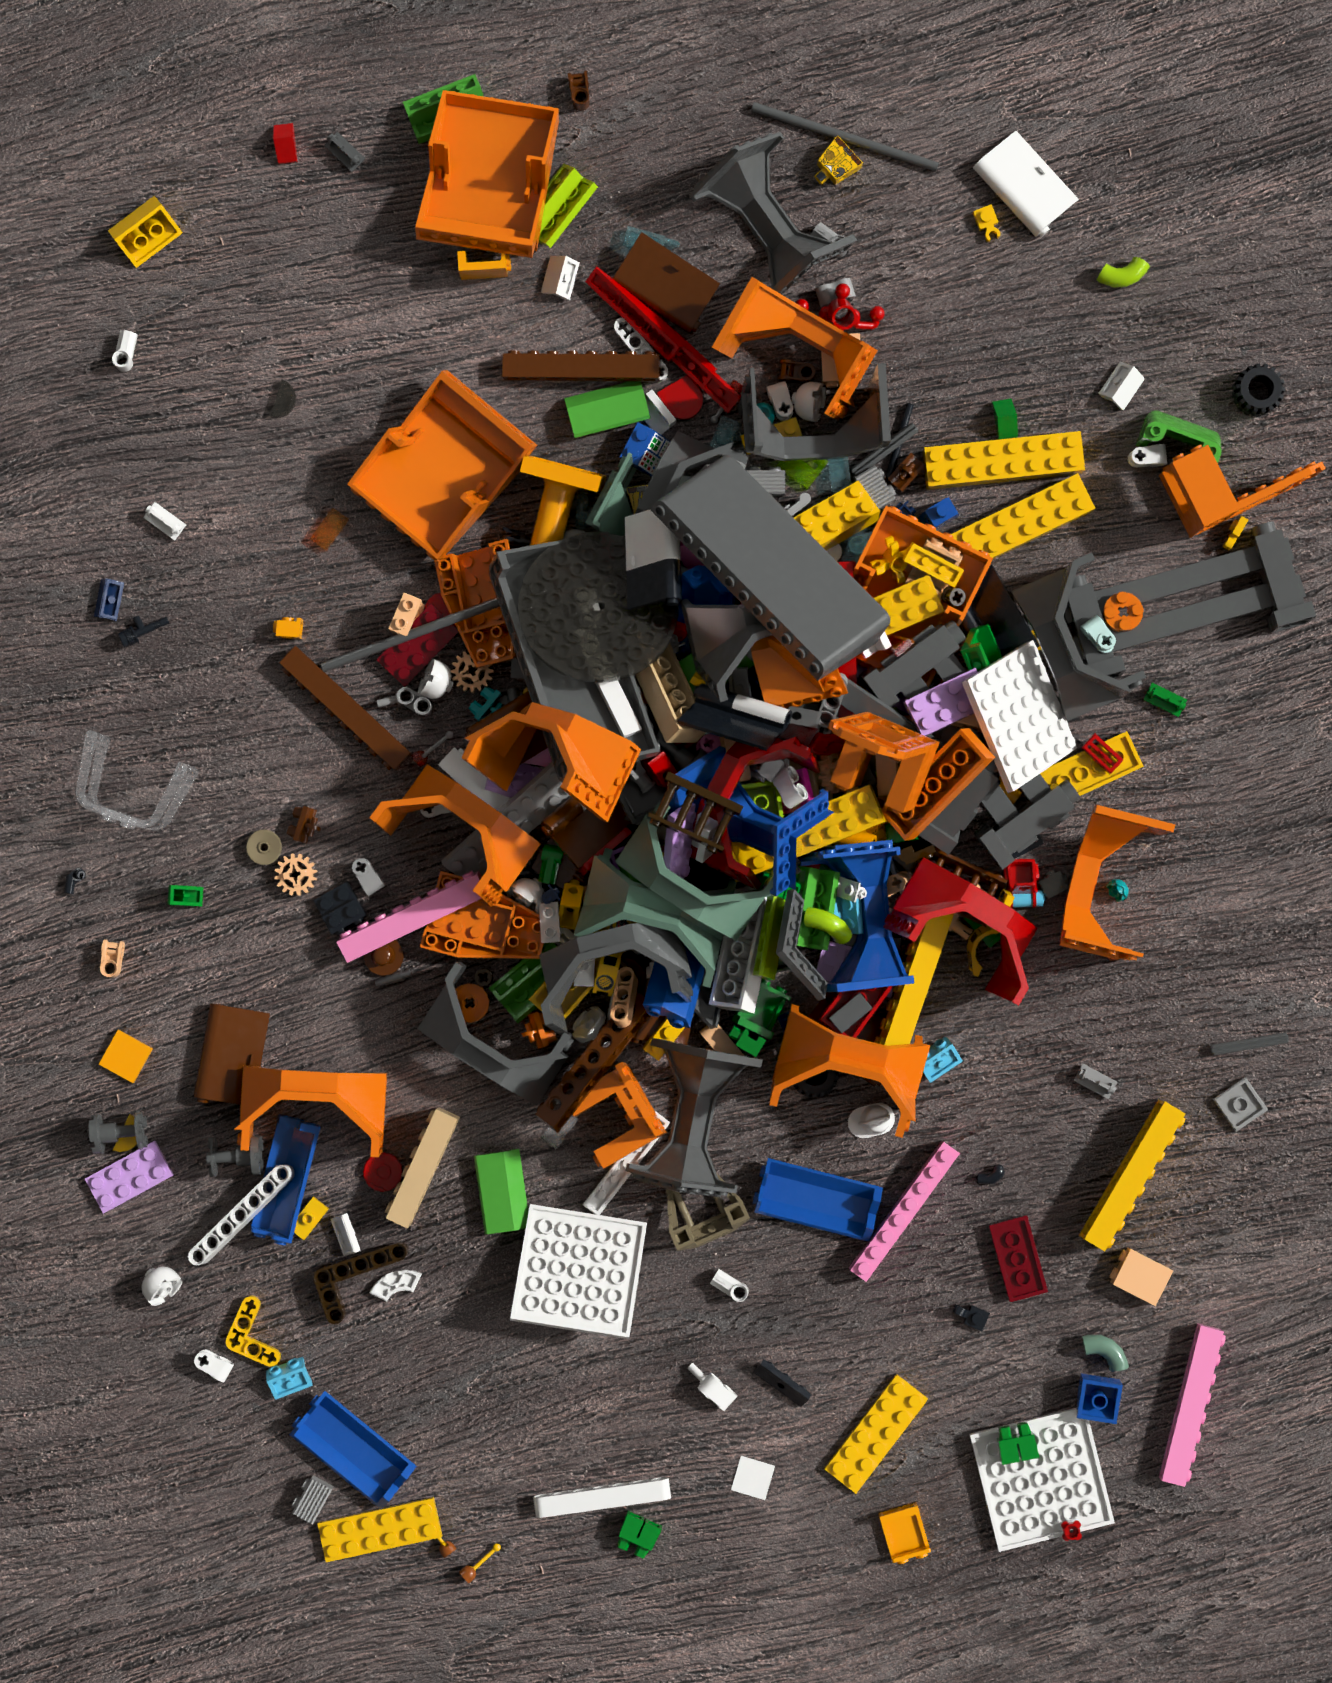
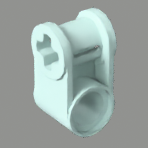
[1080,615,1116,654]

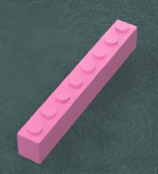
[336,870,482,963]
[849,1141,960,1282]
[1159,1323,1225,1487]

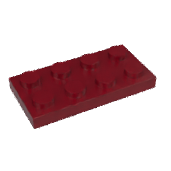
[377,603,459,687]
[988,1215,1048,1302]

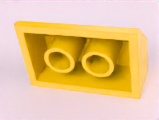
[108,196,183,268]

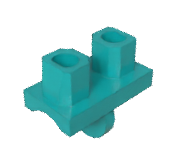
[469,687,503,721]

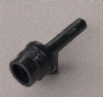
[118,616,169,648]

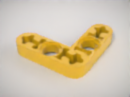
[226,1295,281,1367]

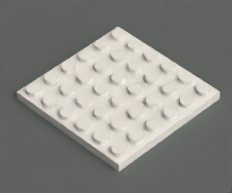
[962,640,1077,793]
[510,1204,647,1339]
[969,1407,1115,1552]

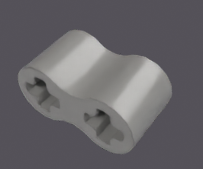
[815,278,856,308]

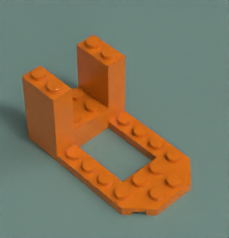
[1159,445,1326,538]
[828,711,940,814]
[573,1062,667,1169]

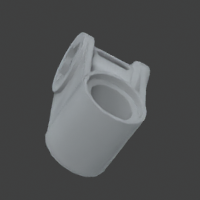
[352,858,385,896]

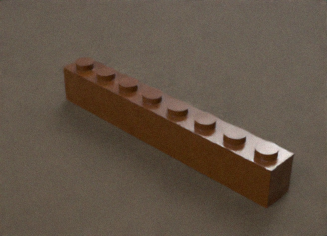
[502,350,661,382]
[279,646,412,771]

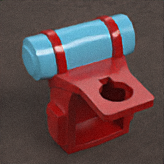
[1003,859,1045,908]

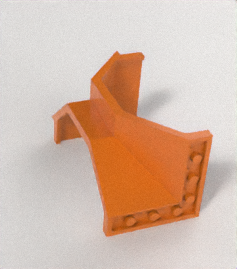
[712,277,878,421]
[750,635,848,708]
[462,702,641,822]
[370,764,541,907]
[1060,805,1176,960]
[769,1004,930,1138]
[234,1066,387,1157]

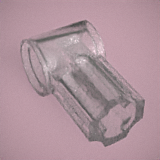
[541,1115,578,1150]

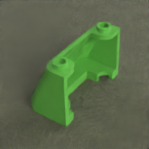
[1135,410,1221,463]

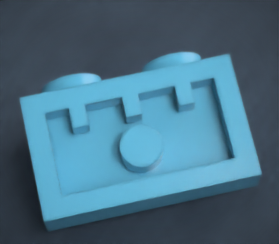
[834,896,864,934]
[923,1037,963,1083]
[266,1357,313,1400]

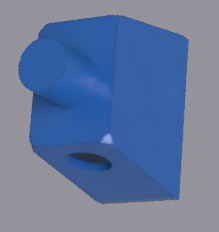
[918,497,960,529]

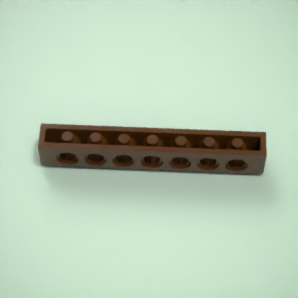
[535,992,650,1133]

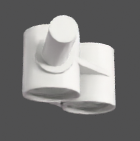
[772,758,808,808]
[688,1363,737,1411]

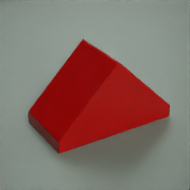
[273,123,298,164]

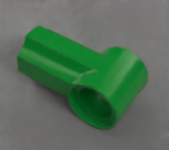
[538,843,564,885]

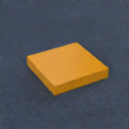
[99,1030,153,1083]

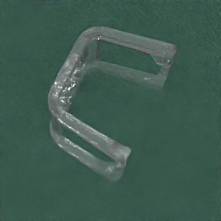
[75,730,199,831]

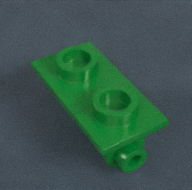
[1143,683,1187,717]

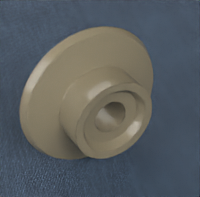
[246,830,282,865]

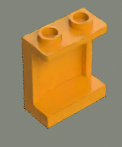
[457,251,511,280]
[878,1502,931,1564]

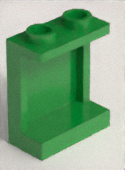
[961,624,1002,672]
[731,979,791,1040]

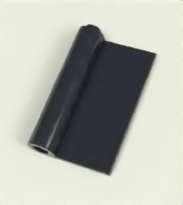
[959,564,1040,664]

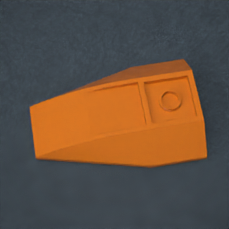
[434,539,514,668]
[420,871,544,959]

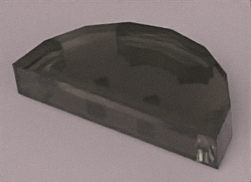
[271,379,296,418]

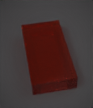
[882,634,913,657]

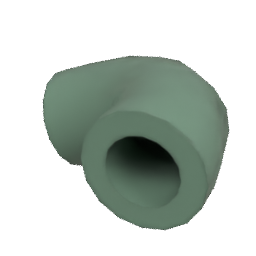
[1082,1335,1129,1372]

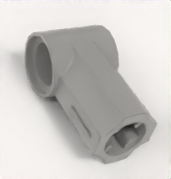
[811,222,847,258]

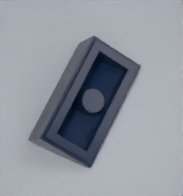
[94,578,124,621]

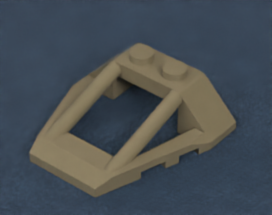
[666,1172,750,1251]

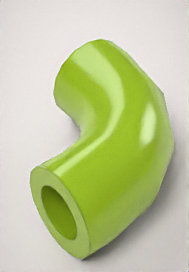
[1096,257,1150,288]
[804,907,852,944]

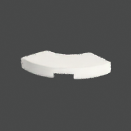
[369,1270,422,1301]

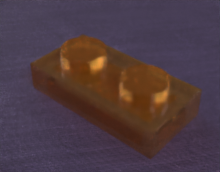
[310,507,349,551]

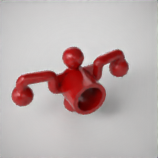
[795,283,885,331]

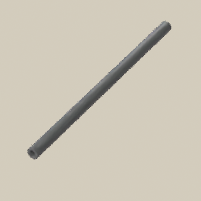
[751,102,939,172]
[321,597,500,672]

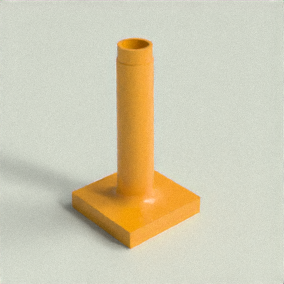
[520,456,607,546]

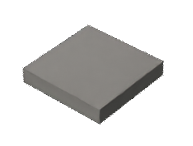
[1212,1077,1268,1132]

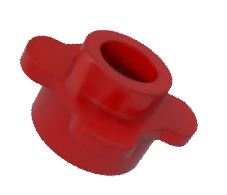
[1061,1520,1082,1541]

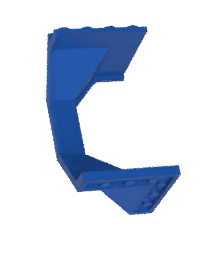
[668,746,834,896]
[799,840,914,992]

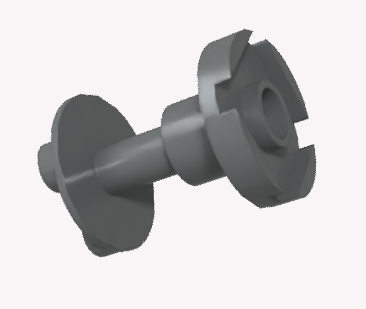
[654,730,707,771]
[89,1110,148,1154]
[206,1136,264,1177]

